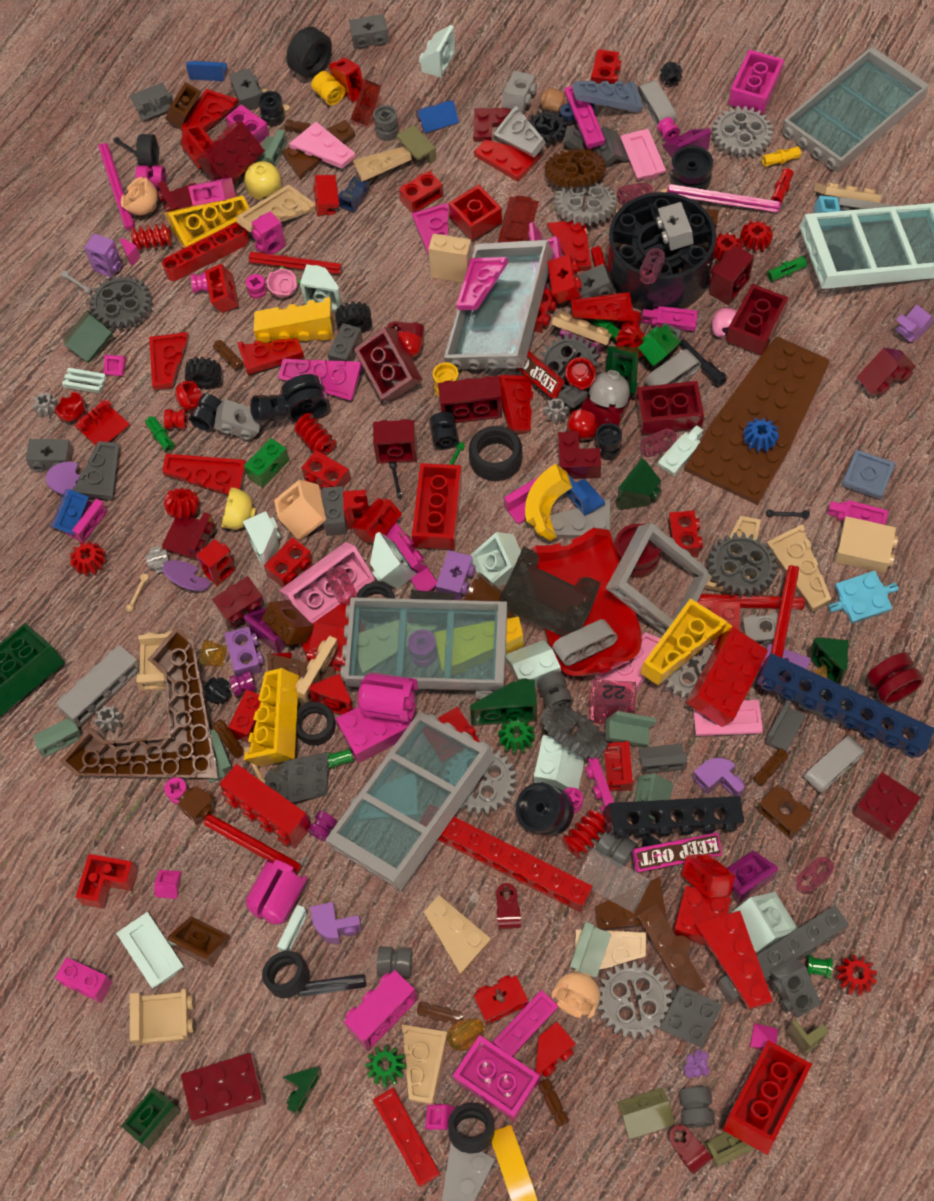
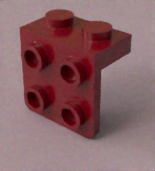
[157,181,196,212]
[581,395,630,427]
[162,512,215,560]
[212,576,263,629]

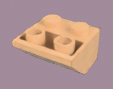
[274,480,326,540]

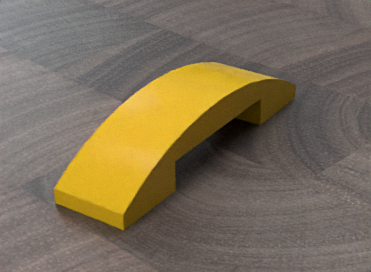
[492,1125,538,1201]

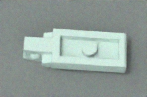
[657,426,703,477]

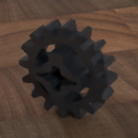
[528,109,567,146]

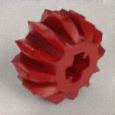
[740,219,773,253]
[713,232,743,264]
[615,326,645,358]
[164,488,199,519]
[70,540,106,576]
[836,954,877,996]

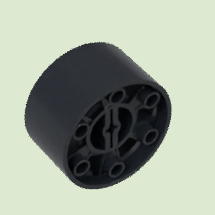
[607,192,716,311]

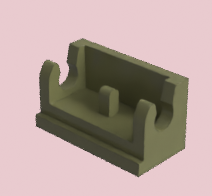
[703,1132,755,1169]

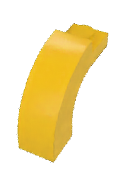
[525,464,572,541]

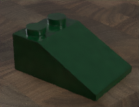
[470,678,537,726]

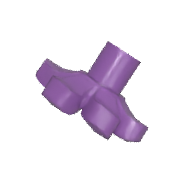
[684,1049,710,1079]

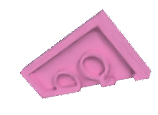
[289,122,355,169]
[595,632,660,696]

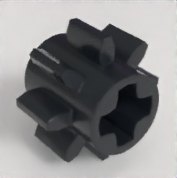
[660,62,683,85]
[203,677,231,703]

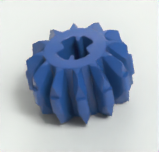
[743,417,779,452]

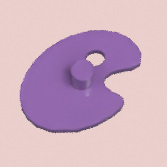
[45,462,80,495]
[162,560,210,591]

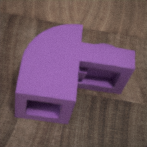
[895,304,934,342]
[692,758,745,796]
[310,902,362,944]

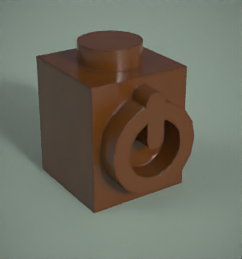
[178,786,216,826]

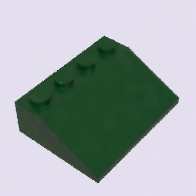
[0,623,65,716]

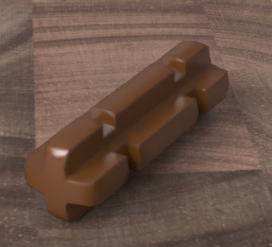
[284,119,311,133]
[213,340,243,370]
[212,719,244,758]
[753,748,788,786]
[417,1001,463,1026]
[538,1079,569,1127]

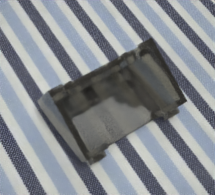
[499,546,601,636]

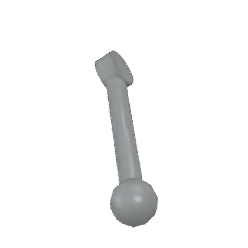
[61,271,92,294]

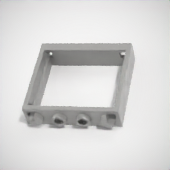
[606,523,711,635]

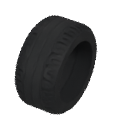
[286,26,332,78]
[469,425,523,481]

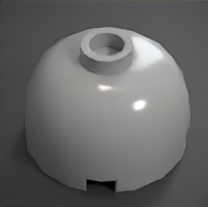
[588,370,630,408]

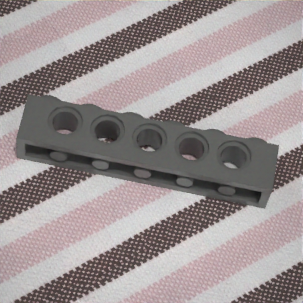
[717,905,849,1006]

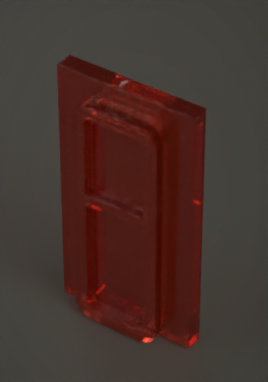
[498,195,539,243]

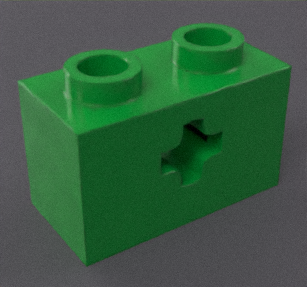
[638,324,680,366]
[244,438,289,488]

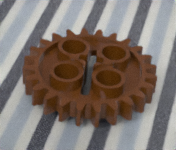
[545,148,606,189]

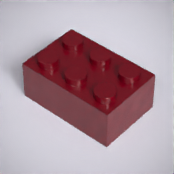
[196,121,265,183]
[726,284,789,355]
[354,327,423,401]
[438,376,502,423]
[636,381,704,435]
[181,1052,266,1126]

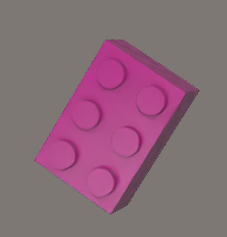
[728,50,784,115]
[336,707,412,764]
[344,970,418,1052]
[453,1035,540,1122]

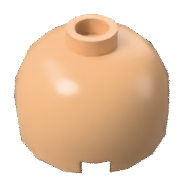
[121,177,158,216]
[552,972,601,1018]

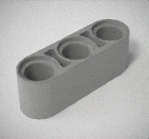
[637,80,677,126]
[644,349,701,386]
[553,619,618,666]
[804,735,866,793]

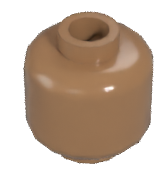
[539,87,568,114]

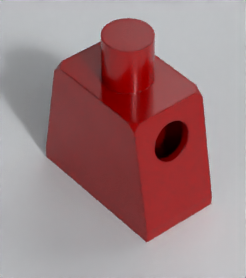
[329,57,366,103]

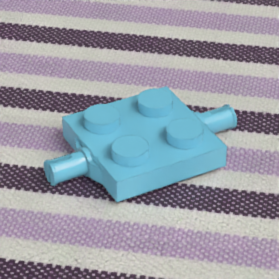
[828,571,899,624]

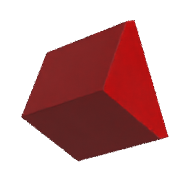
[309,674,353,716]

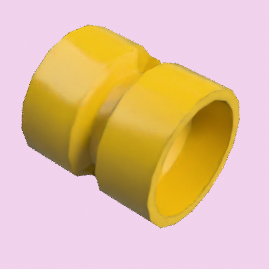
[311,71,345,106]
[432,362,459,397]

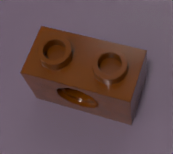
[165,82,202,129]
[262,600,314,645]
[757,785,812,841]

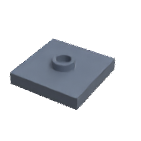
[842,449,896,500]

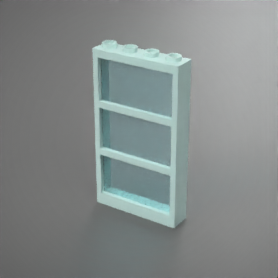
[800,203,934,289]

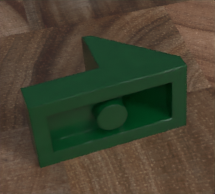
[283,1067,322,1117]

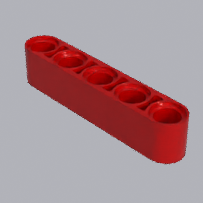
[162,222,249,281]

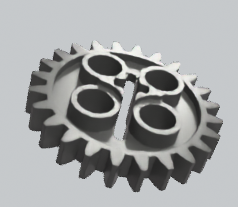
[89,274,153,331]
[540,334,602,397]
[707,532,778,598]
[540,703,608,759]

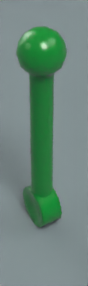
[449,442,465,465]

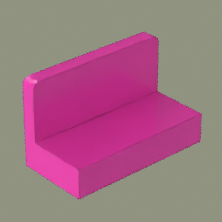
[504,477,538,525]
[65,499,107,543]

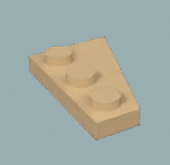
[353,146,411,181]
[814,182,882,203]
[551,310,612,345]
[296,635,338,705]
[424,895,491,976]
[574,929,646,973]
[402,1025,449,1105]

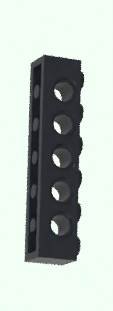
[603,796,745,838]

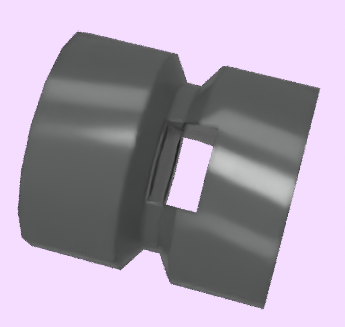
[373,105,399,141]
[537,672,573,708]
[595,832,638,869]
[377,946,413,979]
[680,1087,715,1128]

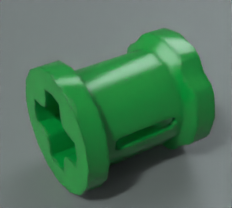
[806,954,833,979]

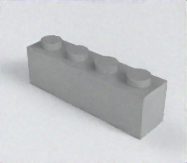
[56,645,140,728]

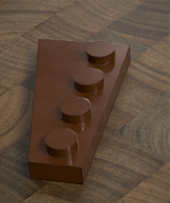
[282,119,355,180]

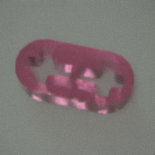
[617,183,653,205]
[639,248,665,284]
[640,429,677,457]
[326,567,357,605]
[795,857,834,895]

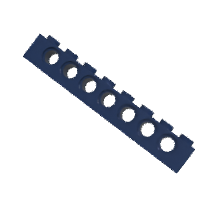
[756,653,934,758]

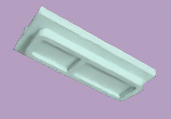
[116,912,184,989]

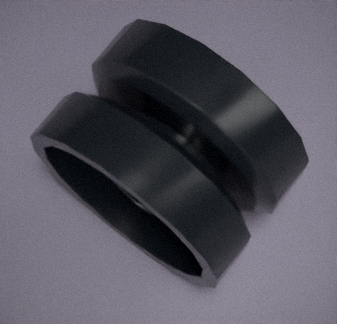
[670,145,713,190]
[280,374,330,423]
[516,782,574,836]

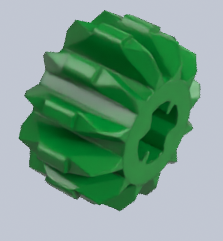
[498,716,535,755]
[365,1045,406,1088]

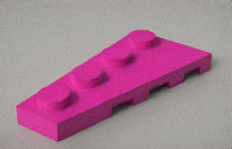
[278,359,363,401]

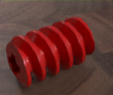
[131,223,173,251]
[294,413,337,455]
[562,810,606,859]

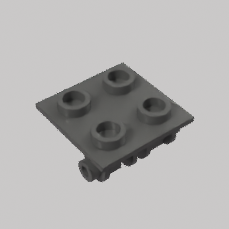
[129,82,173,121]
[281,752,328,803]
[659,985,722,1048]

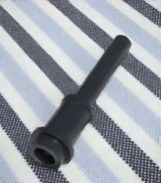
[679,339,727,386]

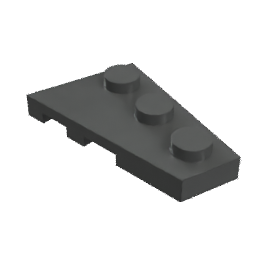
[72,441,119,500]

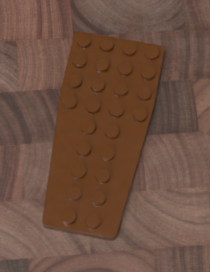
[684,337,829,505]

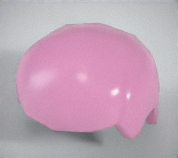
[266,268,298,298]
[711,307,737,338]

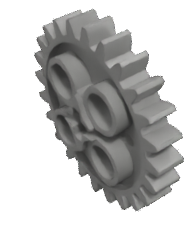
[712,106,773,159]
[555,181,617,226]
[660,644,716,701]
[444,747,517,817]
[597,961,673,1041]

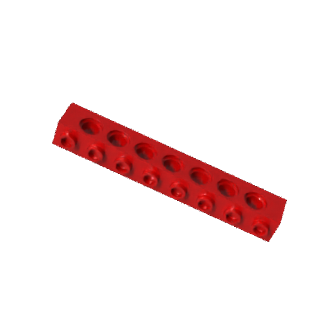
[420,805,593,913]

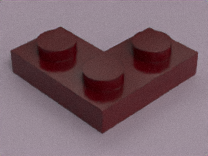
[473,108,511,142]

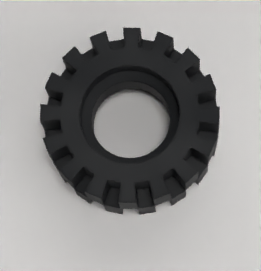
[335,301,372,333]
[184,357,222,390]

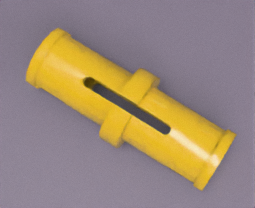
[762,146,801,167]

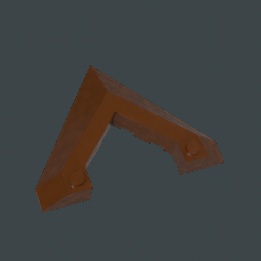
[60,626,219,778]

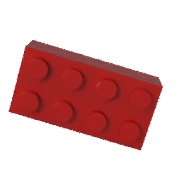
[412,463,462,550]
[686,626,769,727]
[219,763,310,849]
[723,1040,812,1155]

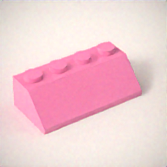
[279,542,375,623]

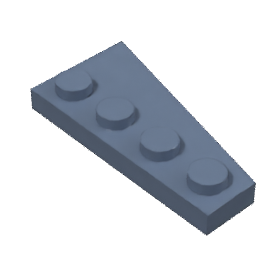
[572,81,643,113]

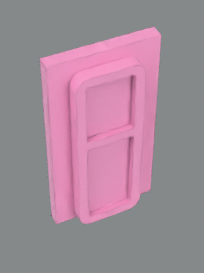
[620,129,666,181]
[693,700,763,736]

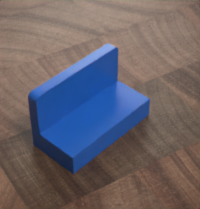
[186,61,228,82]
[415,100,459,132]
[565,475,605,516]
[50,489,89,535]

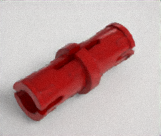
[771,168,794,205]

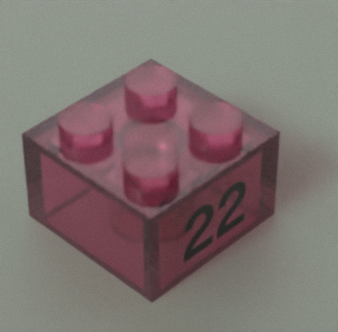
[590,679,636,724]

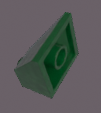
[617,458,662,510]

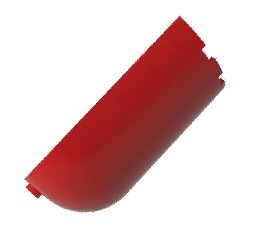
[524,528,642,676]

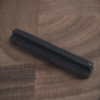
[298,974,366,997]

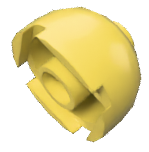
[244,161,282,200]
[221,487,256,530]

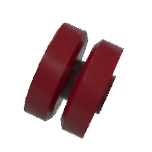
[615,524,661,578]
[866,652,925,705]

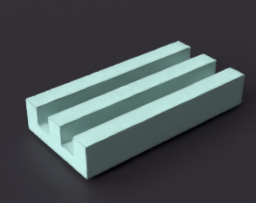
[62,368,107,394]
[277,905,308,952]

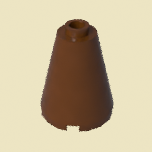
[463,572,521,620]

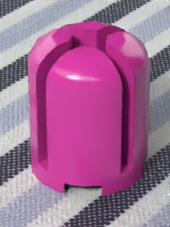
[358,672,418,722]
[245,858,308,924]

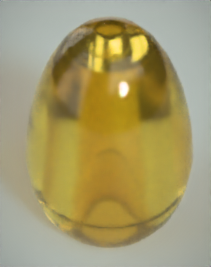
[446,1018,485,1051]

